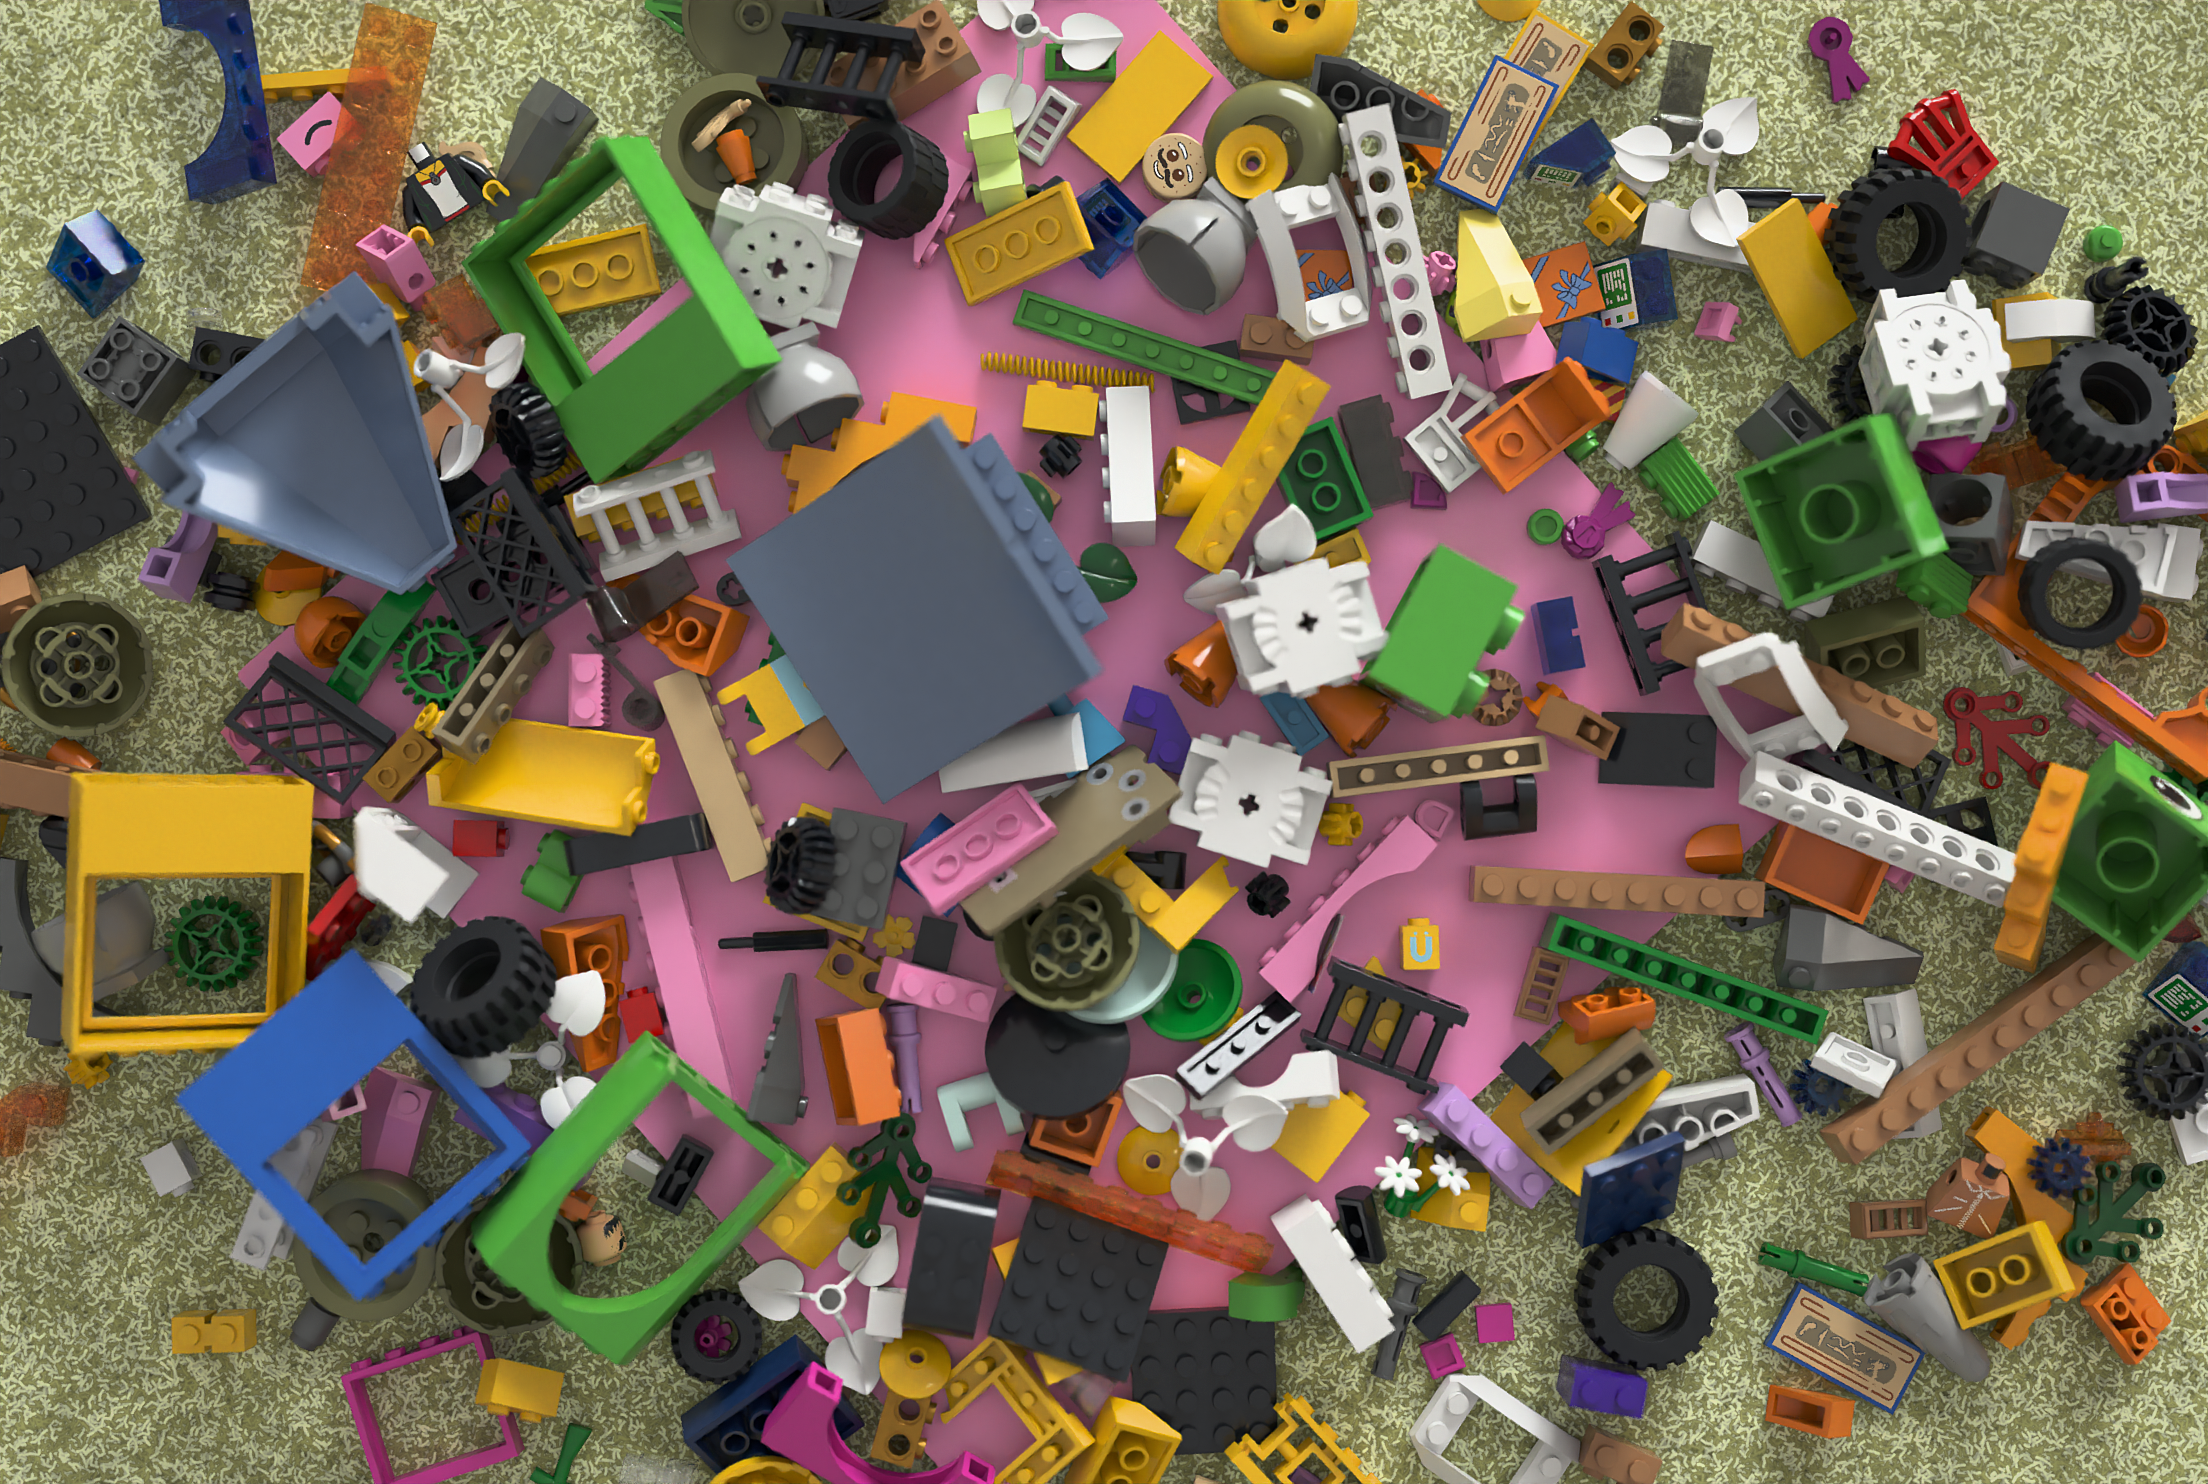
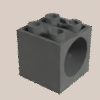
[1961,181,2070,290]
[77,316,196,426]
[1927,472,2015,576]

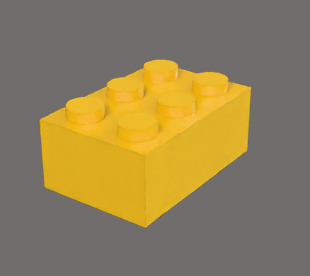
[1933,1220,2076,1330]

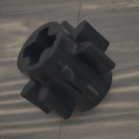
[1039,434,1083,479]
[1245,871,1291,918]

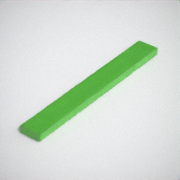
[1013,289,1277,406]

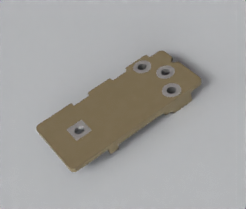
[959,745,1183,936]

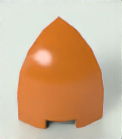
[1685,823,1744,874]

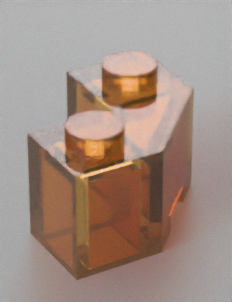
[420,273,501,356]
[1969,431,2067,491]
[0,1082,70,1157]

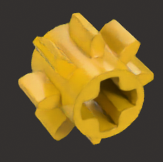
[1383,156,1428,202]
[1318,803,1363,846]
[63,1051,113,1089]

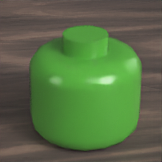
[2083,225,2123,263]

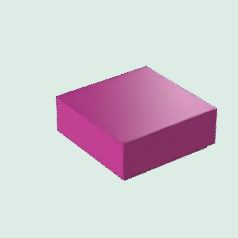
[1474,1302,1515,1344]
[1418,1332,1466,1380]

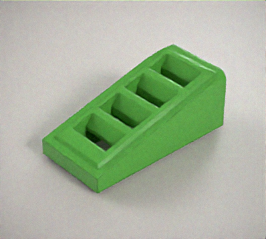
[1045,43,1117,82]

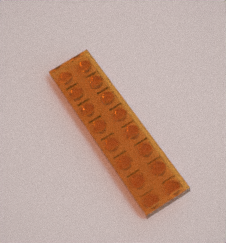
[299,2,438,291]
[985,1150,1274,1273]

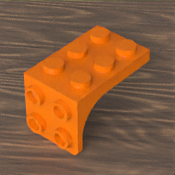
[1460,357,1612,495]

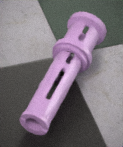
[886,1002,923,1114]
[1723,1021,1803,1127]

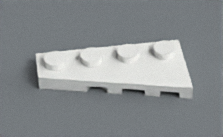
[2015,521,2178,598]

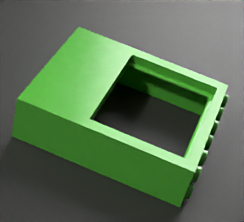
[461,135,783,484]

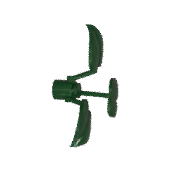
[1016,471,1138,603]

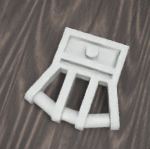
[1402,372,1500,494]

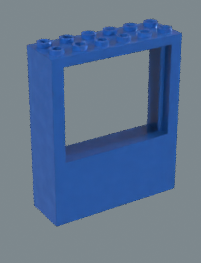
[175,948,532,1301]

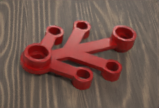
[1943,687,2052,790]

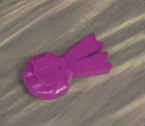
[1807,16,1870,104]
[1561,482,1636,559]

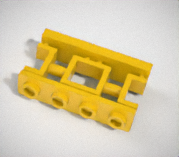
[1224,1392,1382,1484]

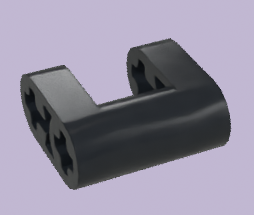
[1459,773,1537,841]

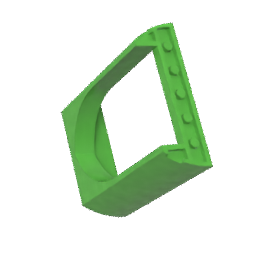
[470,1030,810,1365]

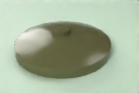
[681,0,825,78]

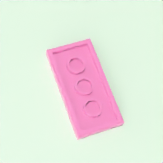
[899,781,1059,916]

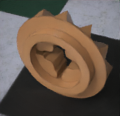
[1471,669,1523,726]

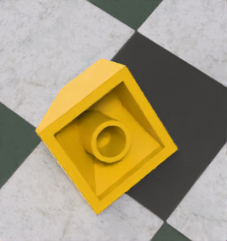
[1410,1146,1490,1232]

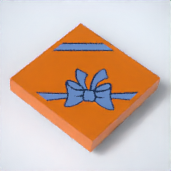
[1522,241,1606,329]
[1295,250,1352,302]

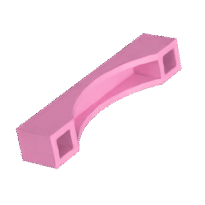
[1257,815,1439,1003]

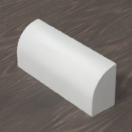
[939,712,1088,793]

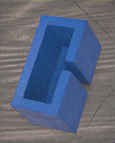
[1555,317,1639,384]

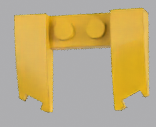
[1087,806,1239,956]
[940,1336,1096,1484]

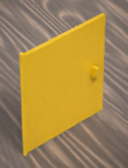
[1489,1021,1674,1197]

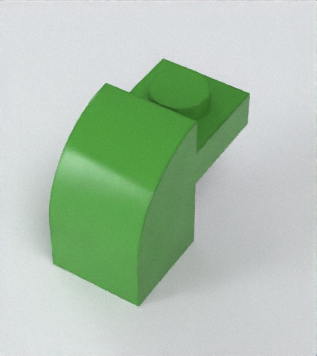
[1228,1265,1305,1322]

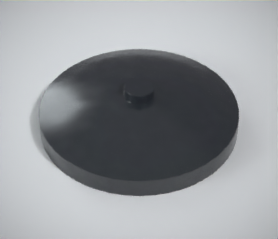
[985,993,1130,1121]

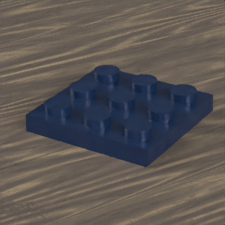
[1575,1130,1686,1249]

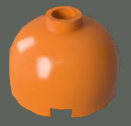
[294,596,367,669]

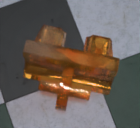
[2055,1112,2132,1170]

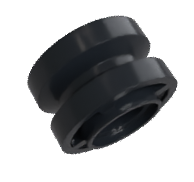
[203,571,259,613]

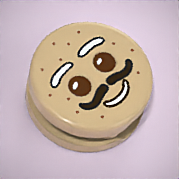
[1142,133,1207,204]

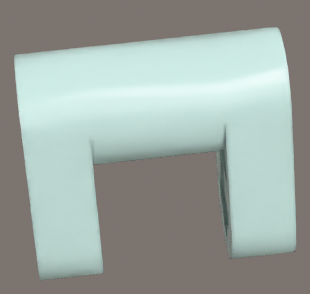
[936,1071,1026,1153]

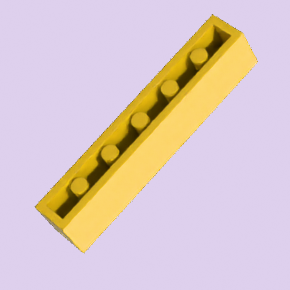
[1174,359,1331,576]

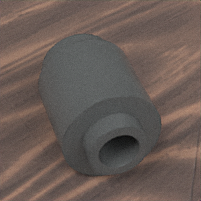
[289,1297,341,1351]

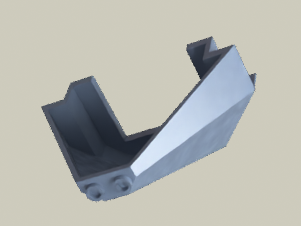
[132,271,457,595]

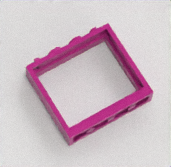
[341,1325,525,1484]

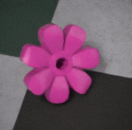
[695,1315,732,1357]

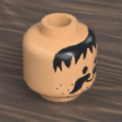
[576,1210,627,1267]

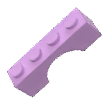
[138,510,218,603]
[1417,1081,1555,1209]

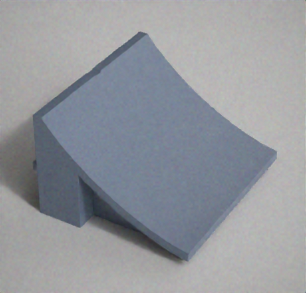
[725,413,1109,804]

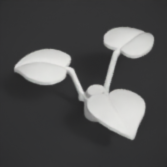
[977,0,1124,129]
[1610,97,1759,248]
[414,333,525,481]
[1183,505,1316,628]
[449,970,605,1129]
[1123,1074,1288,1228]
[739,1224,899,1395]

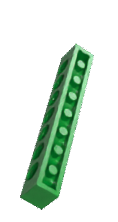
[1538,911,1829,1045]

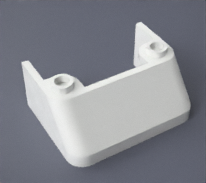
[354,807,480,923]

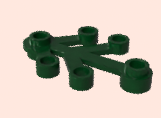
[836,1111,932,1249]
[2061,1161,2166,1265]

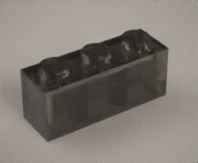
[1337,394,1414,511]

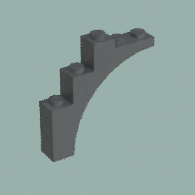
[0,857,127,1047]

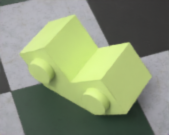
[963,108,1027,217]

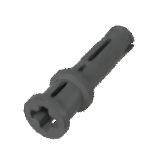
[1370,1268,1427,1380]

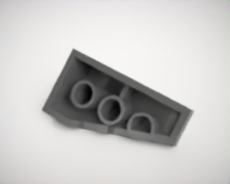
[1773,904,1924,991]
[746,972,809,1126]

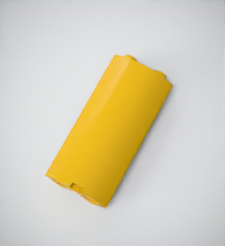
[426,718,660,836]

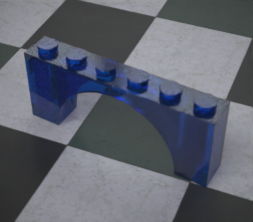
[159,0,277,204]

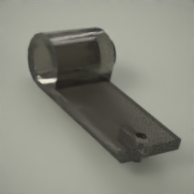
[1649,39,1714,150]
[586,551,700,643]
[586,633,666,732]

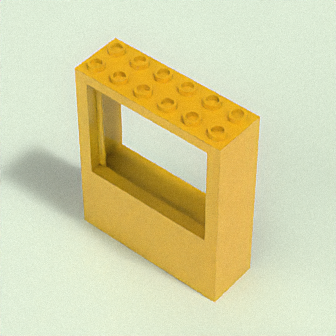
[61,773,314,1058]

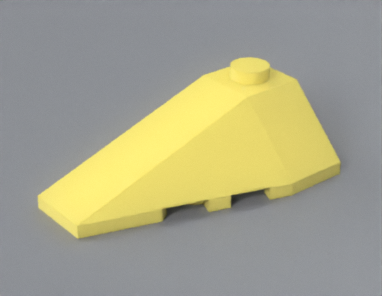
[1454,209,1543,343]

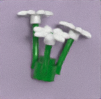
[1374,1114,1470,1218]

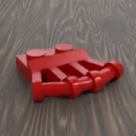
[1887,89,1999,203]
[305,874,377,982]

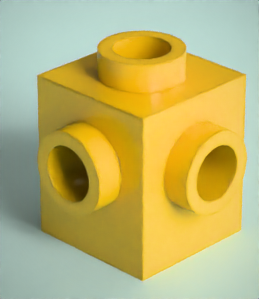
[1582,181,1647,247]

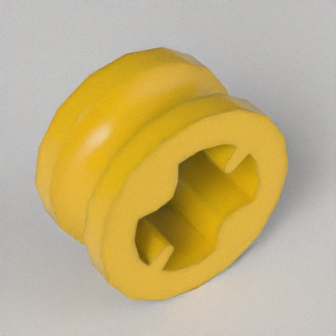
[414,702,446,739]

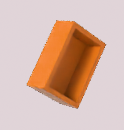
[1754,820,1890,925]
[815,1008,902,1126]

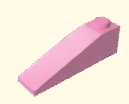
[361,1066,442,1179]

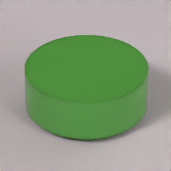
[1527,509,1564,545]

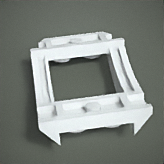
[1245,173,1372,343]
[1693,632,1849,763]
[1408,1373,1580,1484]

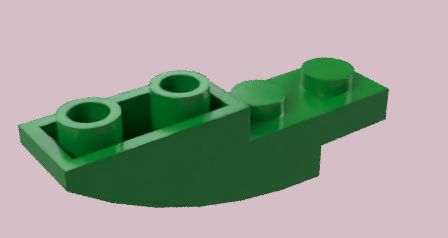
[326,581,437,706]

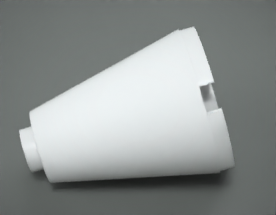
[1603,370,1699,471]

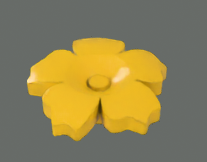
[872,914,916,958]

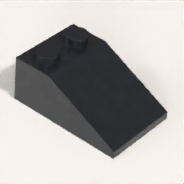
[1598,712,1717,789]

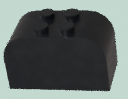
[901,1176,1002,1340]

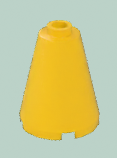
[1155,446,1221,517]

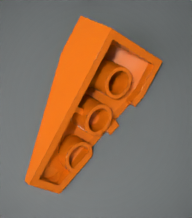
[600,574,750,677]
[540,914,629,1073]

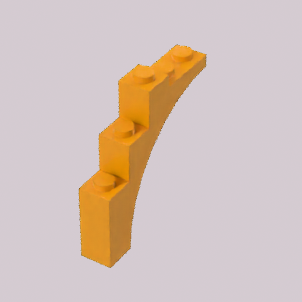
[781,391,977,515]
[1993,763,2089,974]
[1965,1106,2089,1350]

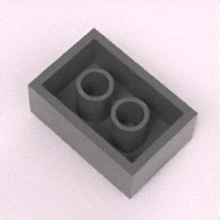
[810,807,908,930]

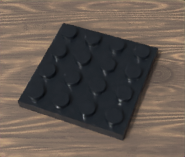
[987,1196,1169,1384]
[1131,1306,1278,1455]

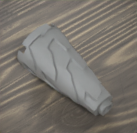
[1864,1253,1990,1382]

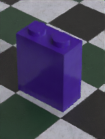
[1556,1355,1648,1419]

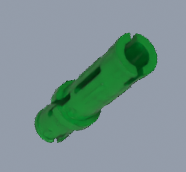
[1758,1242,1869,1297]

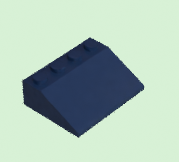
[681,1334,865,1475]

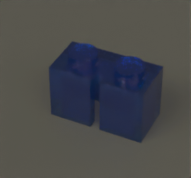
[1530,596,1586,676]

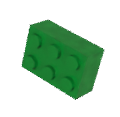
[1276,416,1374,543]

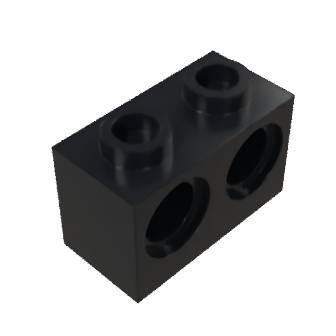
[188,326,266,383]

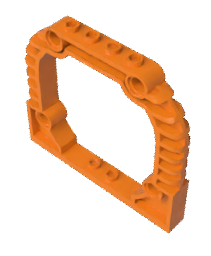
[1960,445,2208,785]

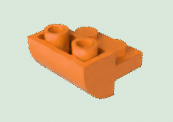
[1558,987,1655,1045]
[2080,1263,2171,1365]

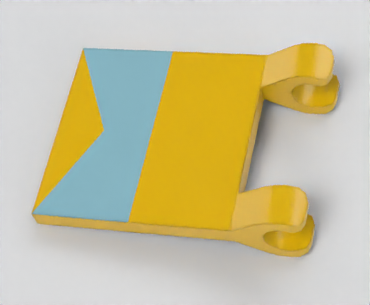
[717,654,825,755]

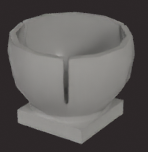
[1133,177,1258,315]
[746,321,865,452]
[30,881,171,1002]

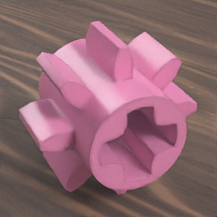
[1423,251,1457,296]

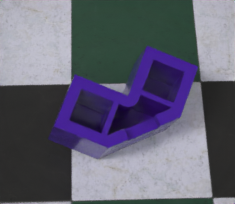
[1123,685,1192,775]

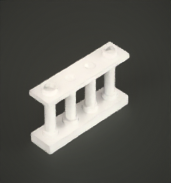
[573,449,742,583]
[230,1116,339,1271]

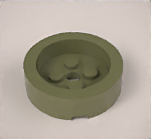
[660,73,809,219]
[293,1169,447,1322]

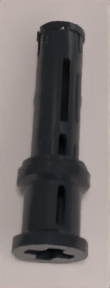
[2084,256,2149,304]

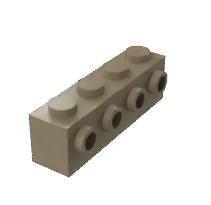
[432,619,555,764]
[1520,1027,1665,1156]

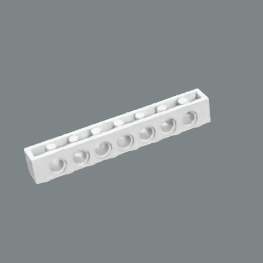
[1338,103,1453,399]
[1738,750,2016,908]

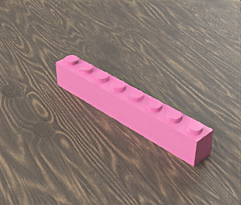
[624,855,740,1120]

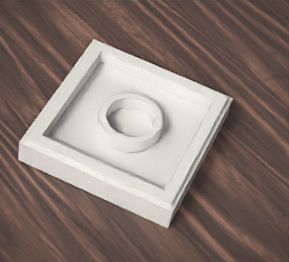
[1810,1032,1898,1098]

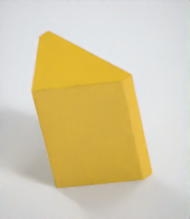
[1992,292,2061,371]

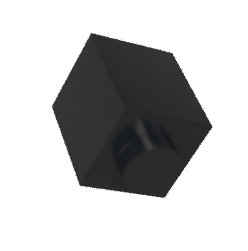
[1500,1041,1564,1101]

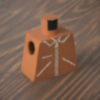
[1926,1153,2009,1240]

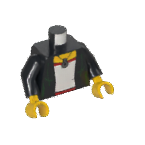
[402,142,510,247]

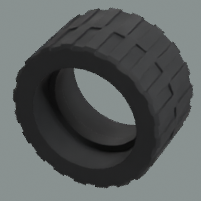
[827,120,949,240]
[2017,537,2143,650]

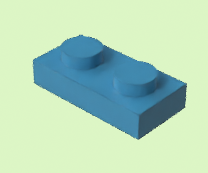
[1259,690,1330,756]

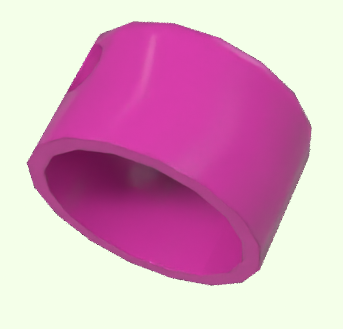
[1910,435,1982,475]

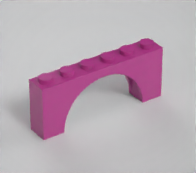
[761,1362,996,1484]

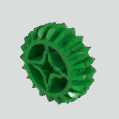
[393,615,489,711]
[163,895,264,992]

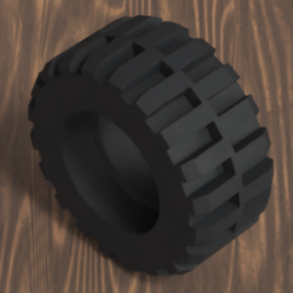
[1824,167,1972,304]
[2025,340,2177,481]
[410,916,557,1059]
[1574,1226,1719,1372]

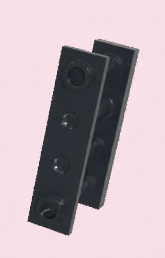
[756,11,926,122]
[1591,530,1709,696]
[1300,956,1470,1095]

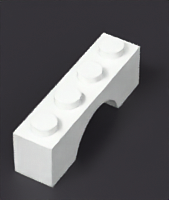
[1189,1050,1340,1120]

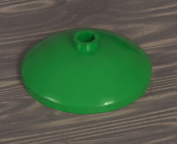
[1141,939,1243,1042]

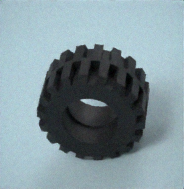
[671,1289,763,1385]

